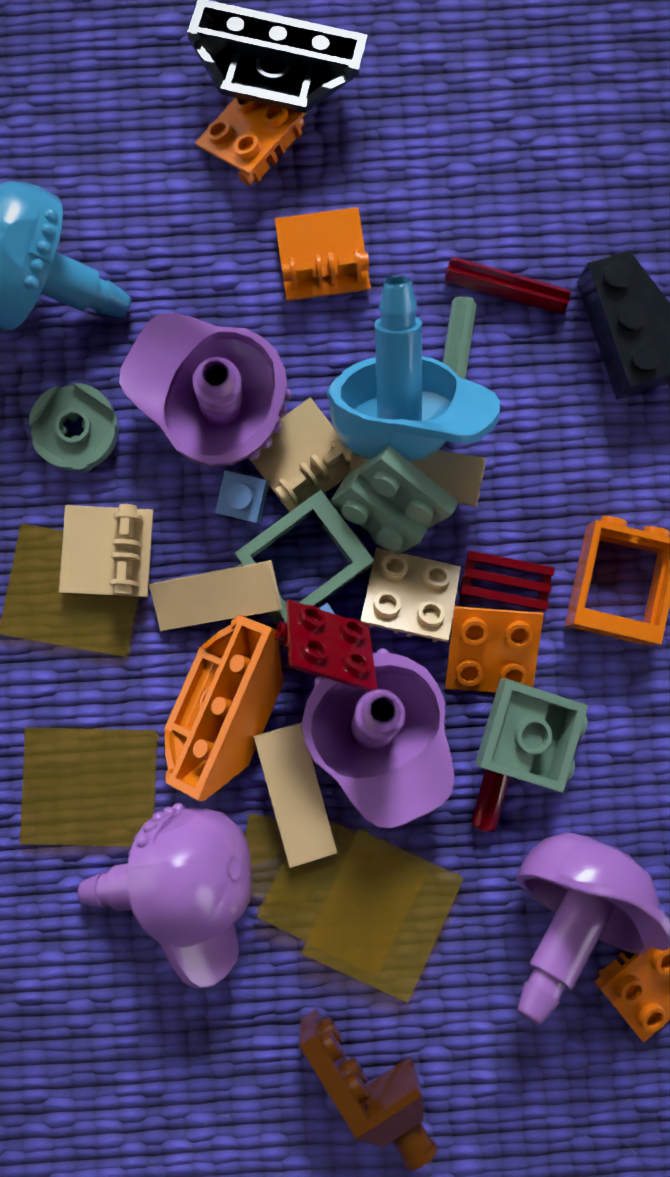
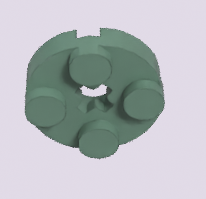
[29,383,120,473]

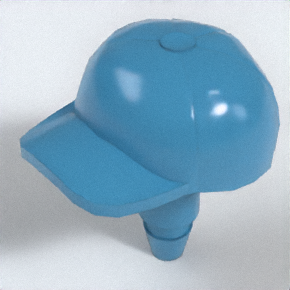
[0,181,131,330]
[326,275,500,462]

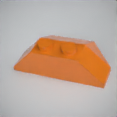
[164,615,284,802]

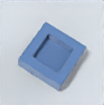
[215,470,270,523]

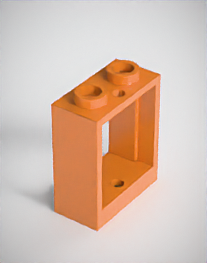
[564,516,670,647]

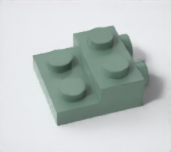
[330,445,459,555]
[475,678,588,793]

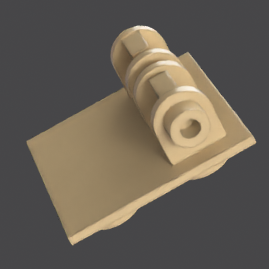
[250,397,353,512]
[59,504,154,597]
[360,548,461,643]

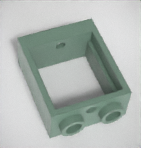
[235,490,374,624]

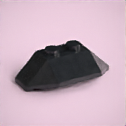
[188,0,368,113]

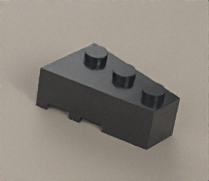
[577,250,670,400]

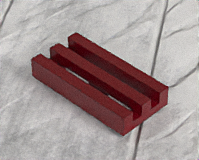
[459,550,555,611]

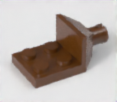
[299,1008,438,1171]

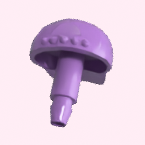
[119,312,292,468]
[301,648,455,828]
[77,803,252,988]
[516,832,670,1025]

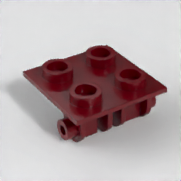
[275,599,378,692]

